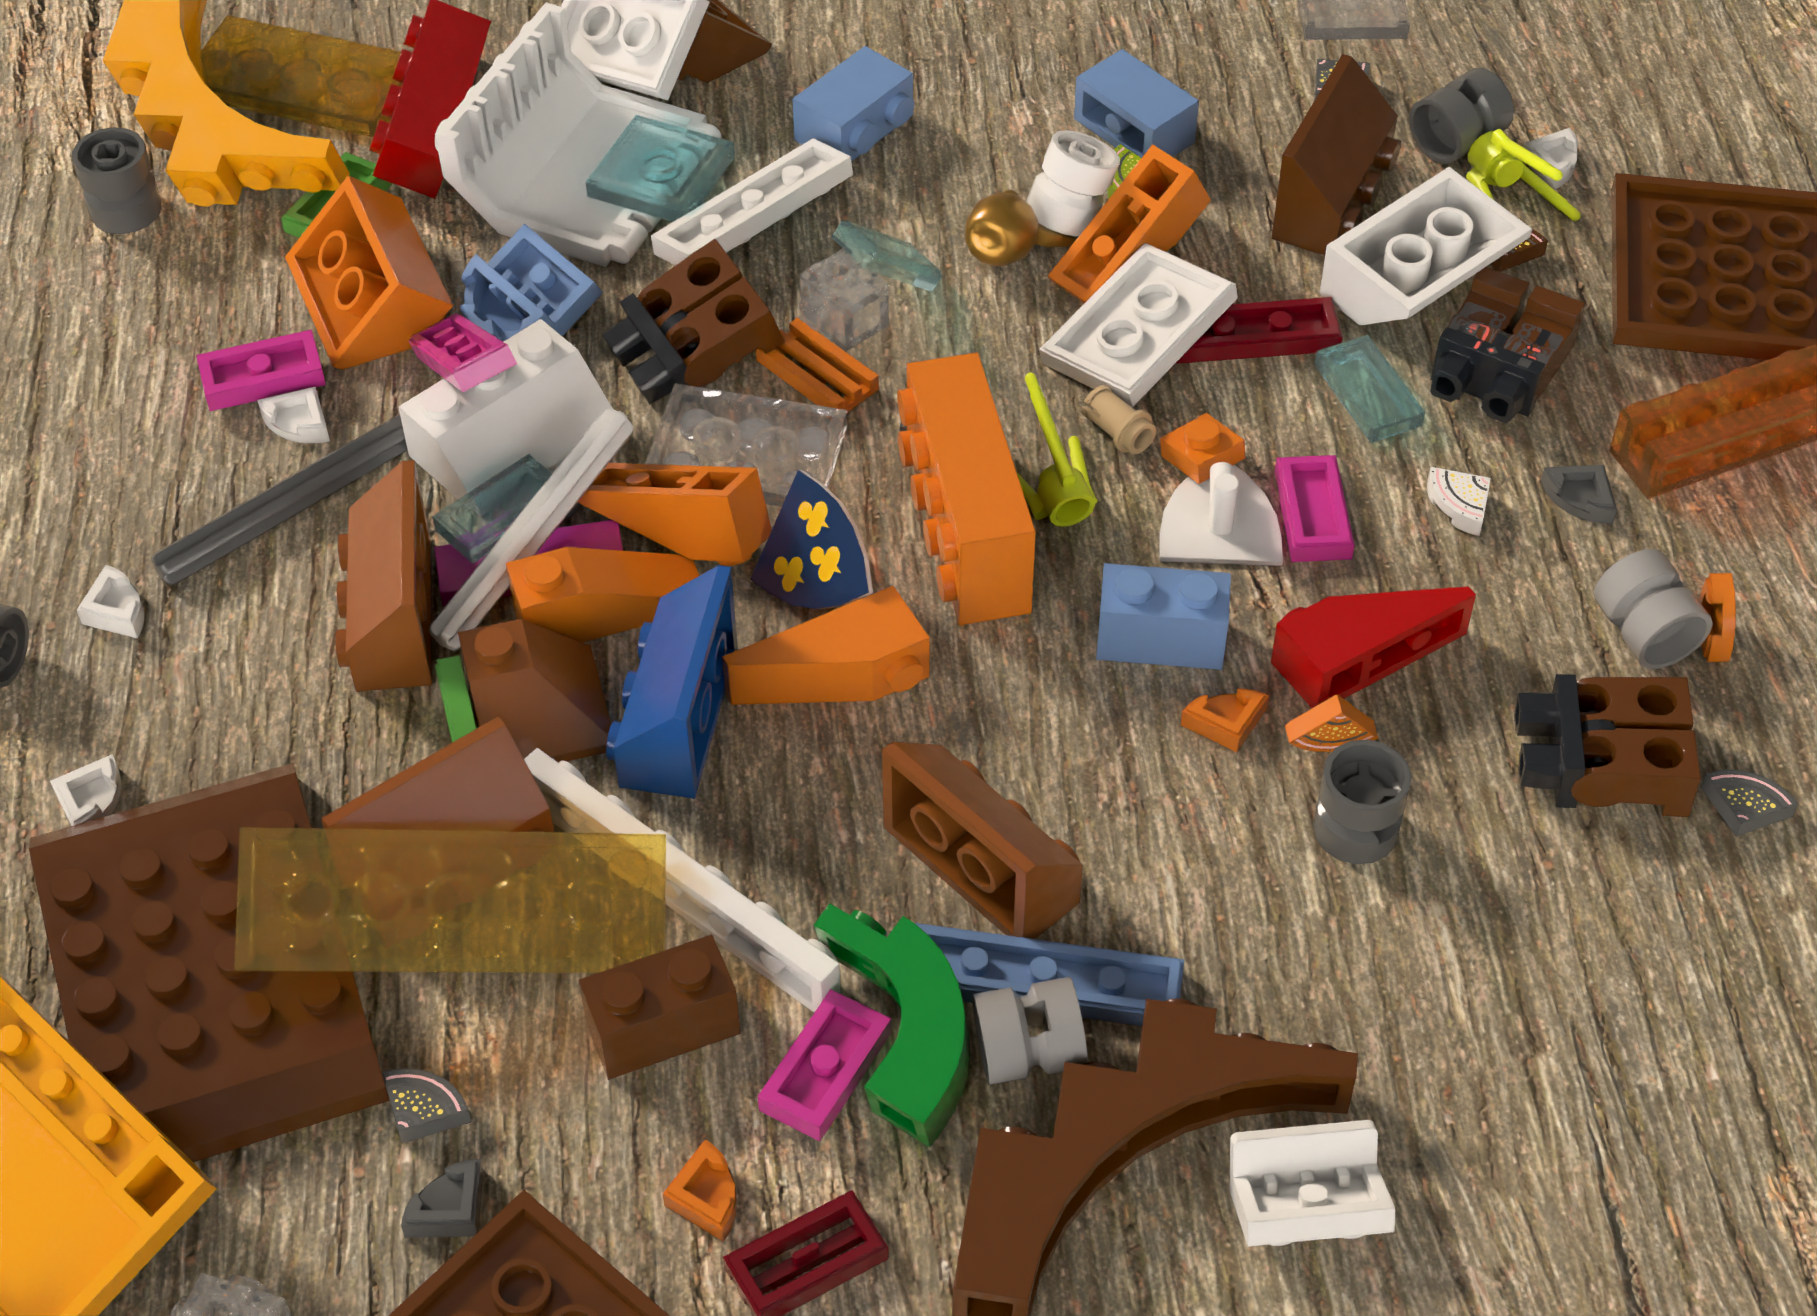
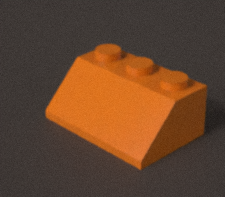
[285,175,453,370]

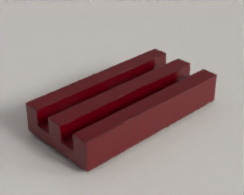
[723,1190,889,1316]

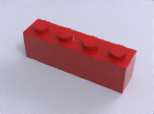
[369,0,491,199]

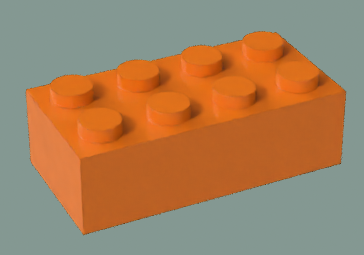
[897,352,1036,626]

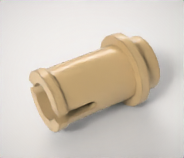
[1081,385,1156,454]

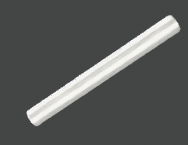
[429,408,633,651]

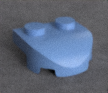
[459,224,603,342]

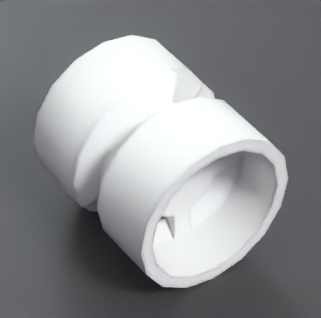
[1026,130,1120,236]

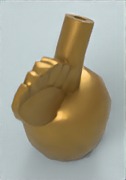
[965,190,1079,267]

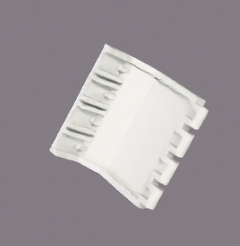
[435,2,721,267]

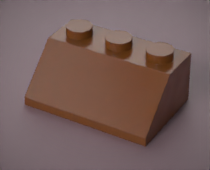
[335,460,432,692]
[321,716,557,949]
[882,742,1083,939]

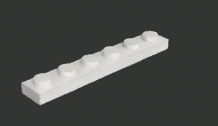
[524,748,841,1012]

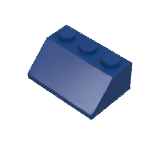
[606,565,738,799]

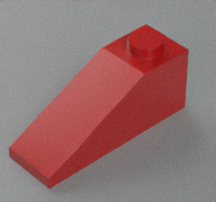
[1271,586,1476,708]

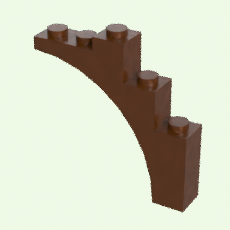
[952,999,1358,1316]

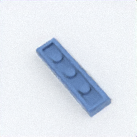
[915,923,1185,1026]

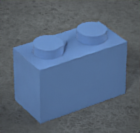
[792,46,914,161]
[1074,49,1199,158]
[1096,563,1231,670]

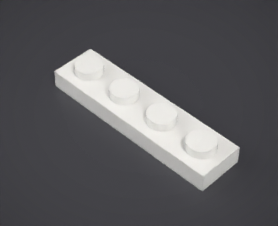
[651,138,853,266]

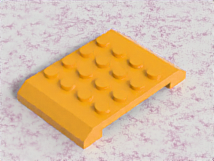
[0,974,217,1316]

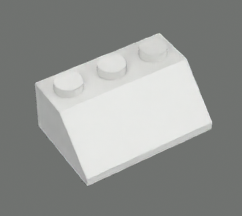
[1320,167,1532,325]
[399,319,613,521]

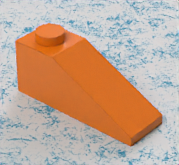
[1048,144,1211,303]
[577,463,772,566]
[506,547,700,642]
[722,586,930,705]

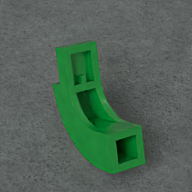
[814,903,970,1148]

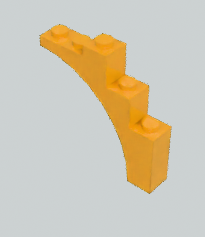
[102,0,350,207]

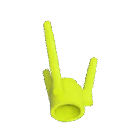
[1466,129,1581,221]
[1017,372,1097,527]

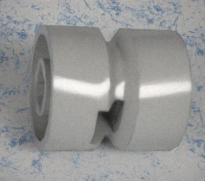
[1593,549,1713,669]
[972,977,1088,1085]

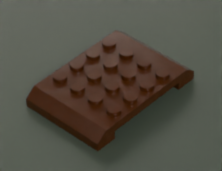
[29,763,390,1162]

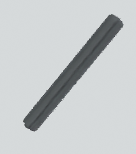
[151,414,408,585]

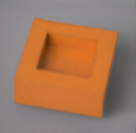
[1160,413,1245,484]

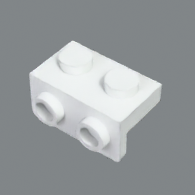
[1230,1120,1395,1247]

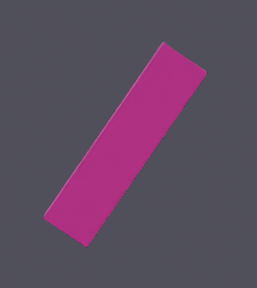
[408,313,517,392]

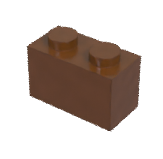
[578,934,741,1080]

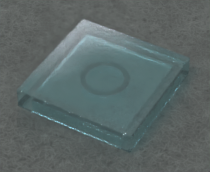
[585,115,735,222]

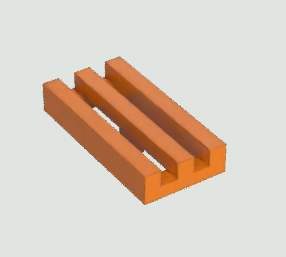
[756,317,879,420]

